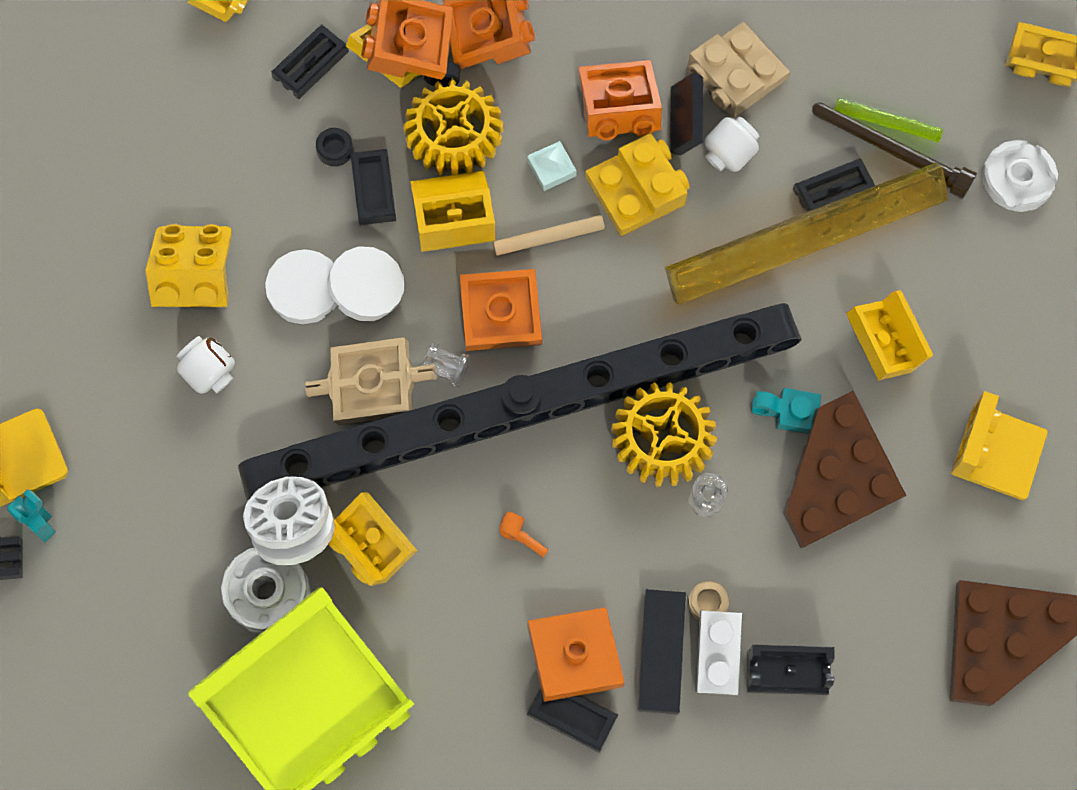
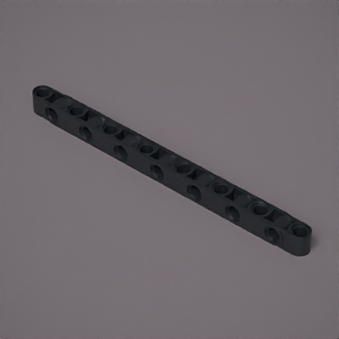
[238,303,801,502]

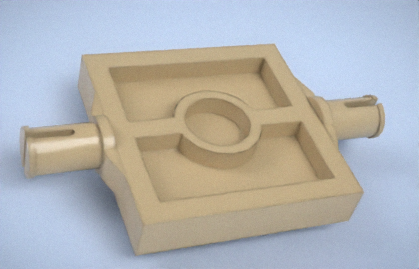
[305,337,437,425]

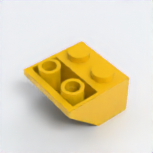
[410,171,495,252]

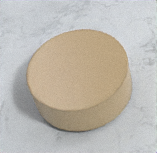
[688,581,729,621]

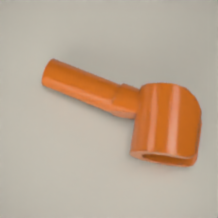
[499,512,549,557]

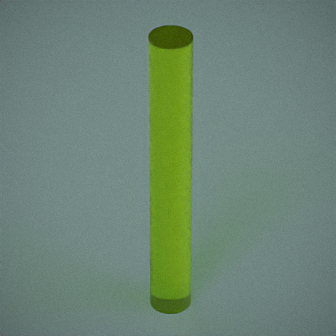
[834,97,944,143]

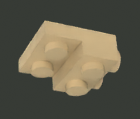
[687,21,790,119]

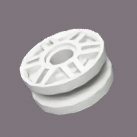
[243,477,335,565]
[221,548,311,634]

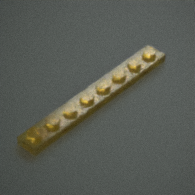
[665,163,948,305]

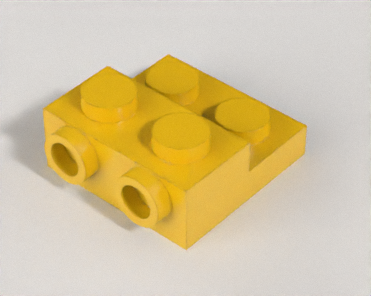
[585,133,690,237]

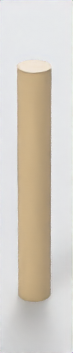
[493,215,605,256]

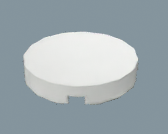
[982,140,1058,212]
[328,247,404,321]
[265,249,338,325]

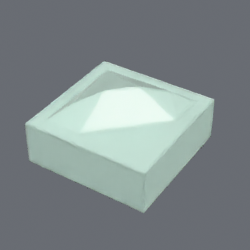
[527,141,577,191]

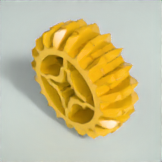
[403,79,503,176]
[611,382,717,487]

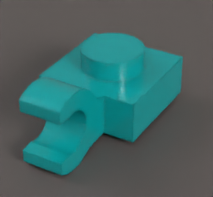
[751,388,822,434]
[7,490,56,543]

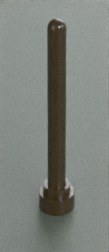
[812,102,977,199]

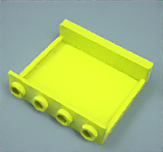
[188,587,414,790]

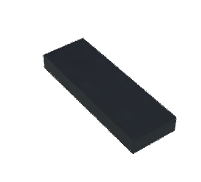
[638,589,686,715]

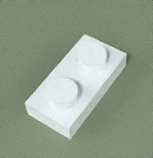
[696,610,742,695]

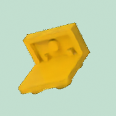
[145,224,232,307]
[0,408,69,507]

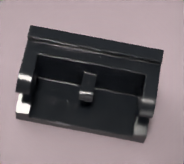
[747,645,835,695]

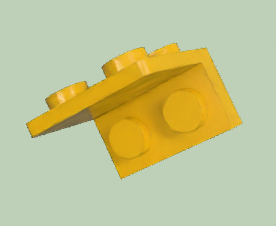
[951,391,1048,501]

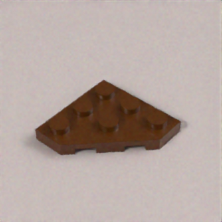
[783,391,907,548]
[950,580,1077,706]

